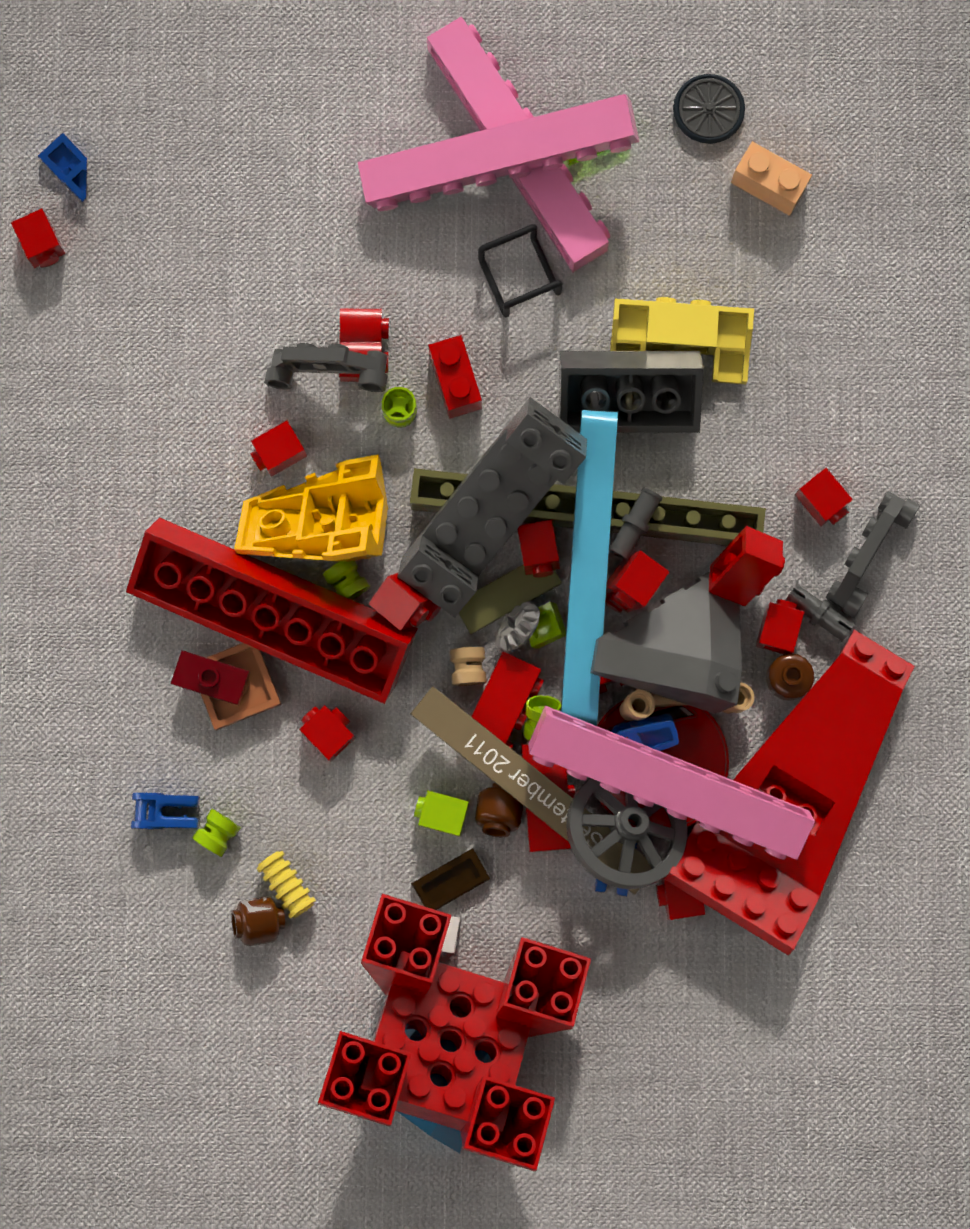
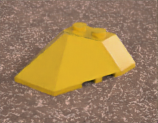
[234,454,388,562]

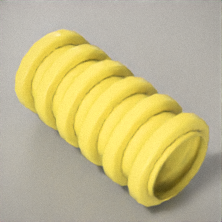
[256,851,316,919]

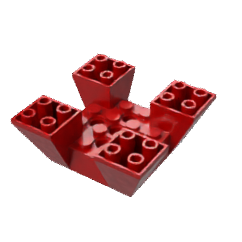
[318,893,591,1172]

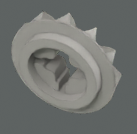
[494,602,540,652]

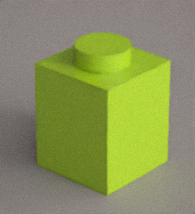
[414,790,469,837]

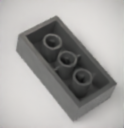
[558,351,704,433]

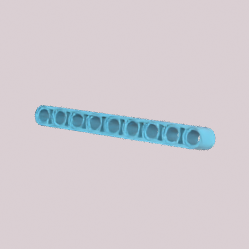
[561,410,618,726]

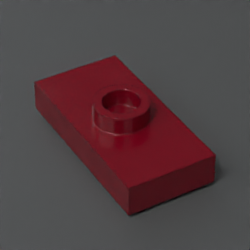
[170,650,250,706]

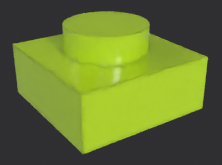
[529,602,566,649]

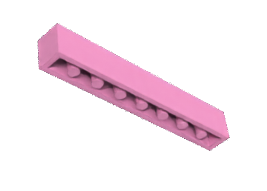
[427,16,610,272]
[358,94,639,211]
[528,706,815,860]

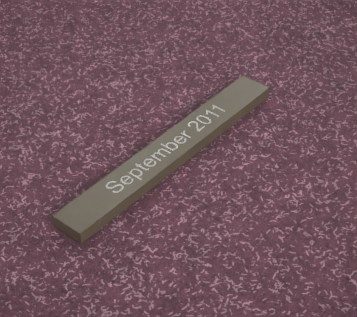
[410,686,652,895]

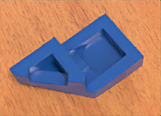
[38,133,87,202]

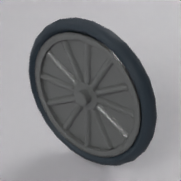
[673,74,745,144]

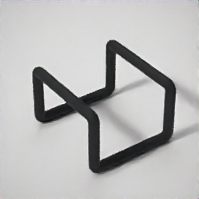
[478,224,563,318]

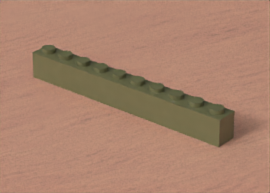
[410,468,766,546]

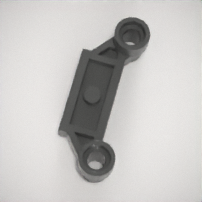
[264,343,388,392]
[826,491,920,618]

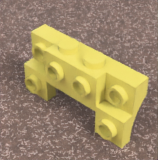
[610,297,754,385]

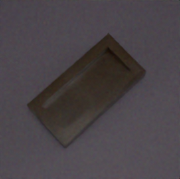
[411,848,490,910]

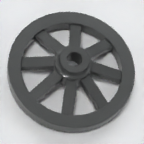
[566,778,687,889]

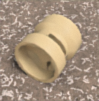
[450,647,487,686]

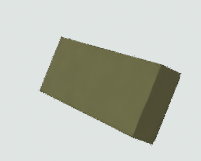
[458,564,562,635]

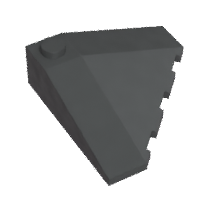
[590,572,742,714]

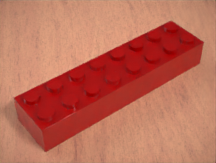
[126,517,418,704]

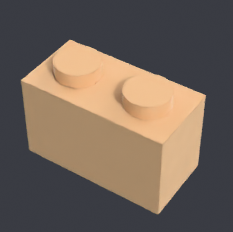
[731,141,812,216]

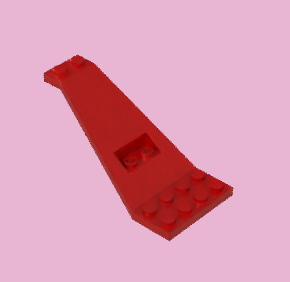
[665,629,915,956]

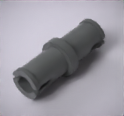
[609,487,663,560]
[786,583,855,642]

